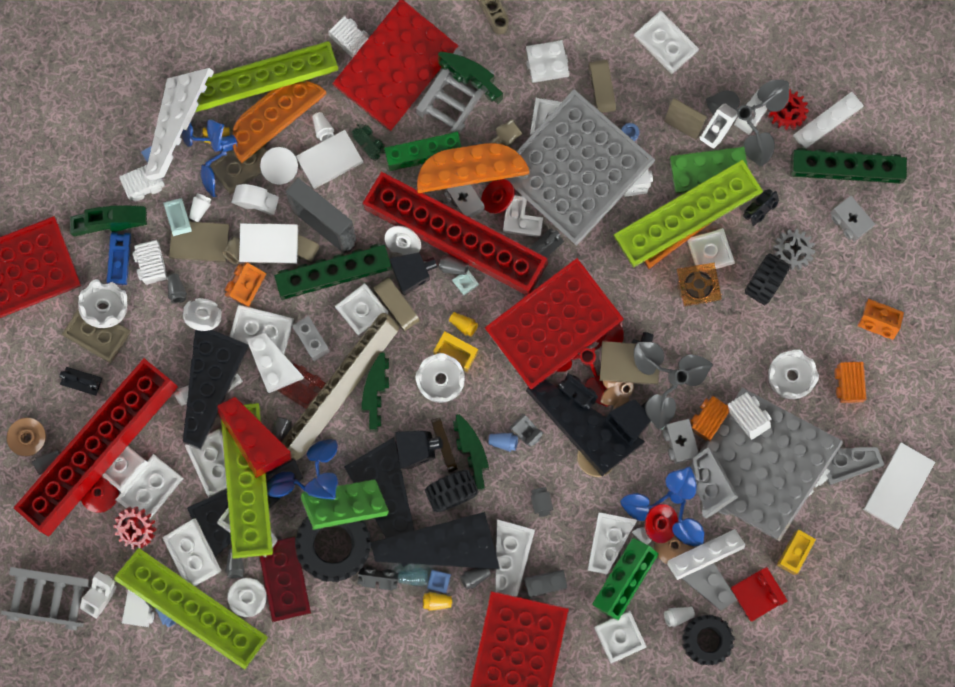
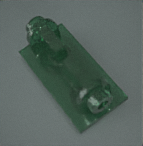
[352,124,385,161]

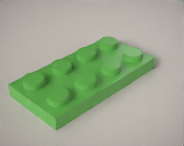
[670,147,748,194]
[301,479,389,530]

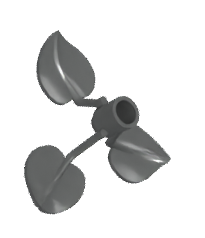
[706,80,789,166]
[634,342,713,429]

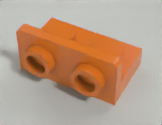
[225,262,267,307]
[858,299,904,340]

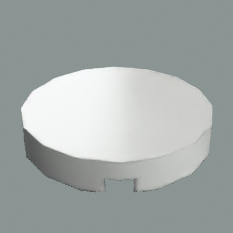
[260,147,298,185]
[183,298,222,331]
[227,578,267,617]

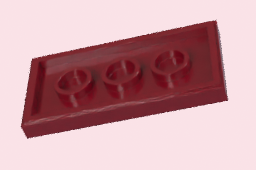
[259,536,312,622]

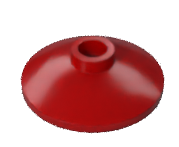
[481,179,514,214]
[81,476,119,513]
[645,504,678,543]

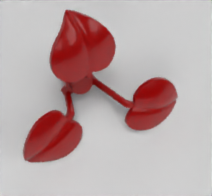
[557,322,624,407]

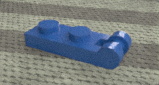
[107,232,132,285]

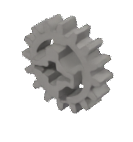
[773,229,815,271]

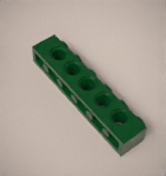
[790,148,907,184]
[274,244,392,300]

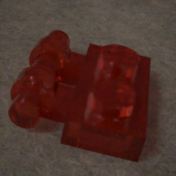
[277,363,326,409]

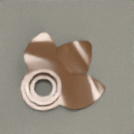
[600,381,634,409]

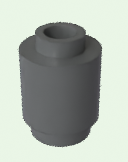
[531,487,554,517]

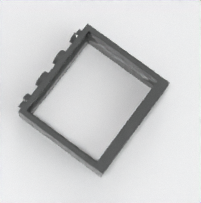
[286,178,357,254]

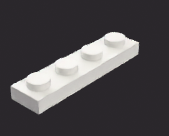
[793,92,864,149]
[667,529,745,580]

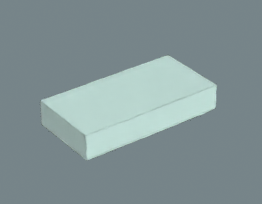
[164,198,192,236]

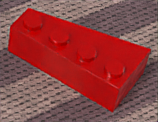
[218,397,291,478]

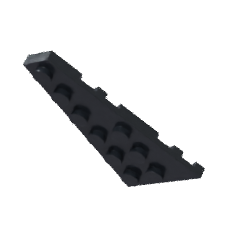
[526,380,645,477]
[344,437,414,568]

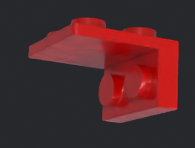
[731,567,788,622]

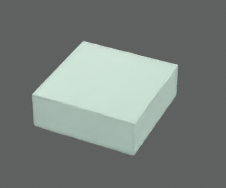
[452,270,479,296]

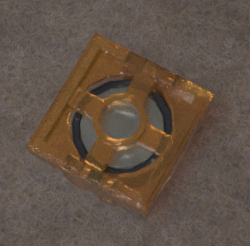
[676,262,722,307]

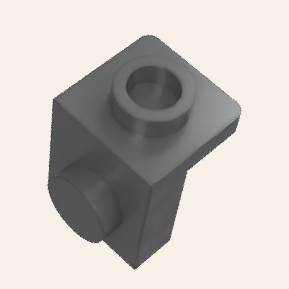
[510,414,544,447]

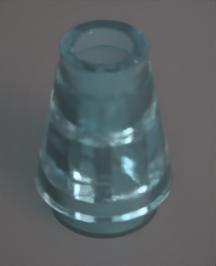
[398,567,428,587]

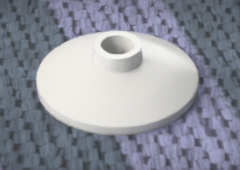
[385,226,421,255]

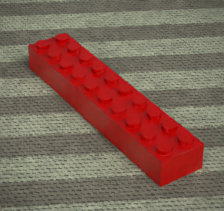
[362,171,548,295]
[13,358,178,537]

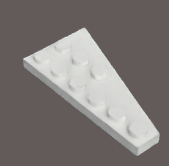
[145,68,214,180]

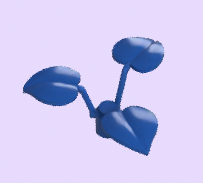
[181,119,237,197]
[266,439,338,499]
[620,467,705,546]

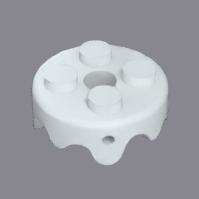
[78,279,127,328]
[768,350,819,399]
[416,353,465,403]

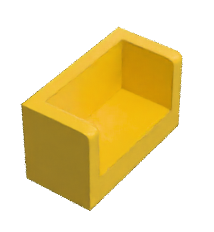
[433,331,478,372]
[777,529,816,575]

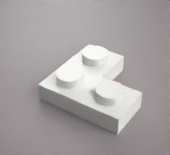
[503,195,543,238]

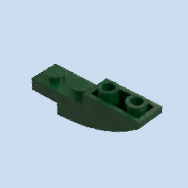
[438,52,503,104]
[70,205,147,237]
[361,353,389,432]
[453,414,489,491]

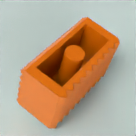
[834,362,867,403]
[690,396,729,442]

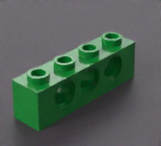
[384,132,461,172]
[592,538,659,621]

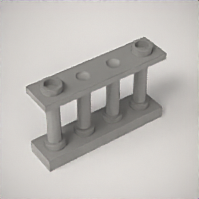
[416,49,495,134]
[1,567,92,630]

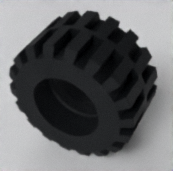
[745,253,790,306]
[425,470,479,512]
[682,615,735,665]

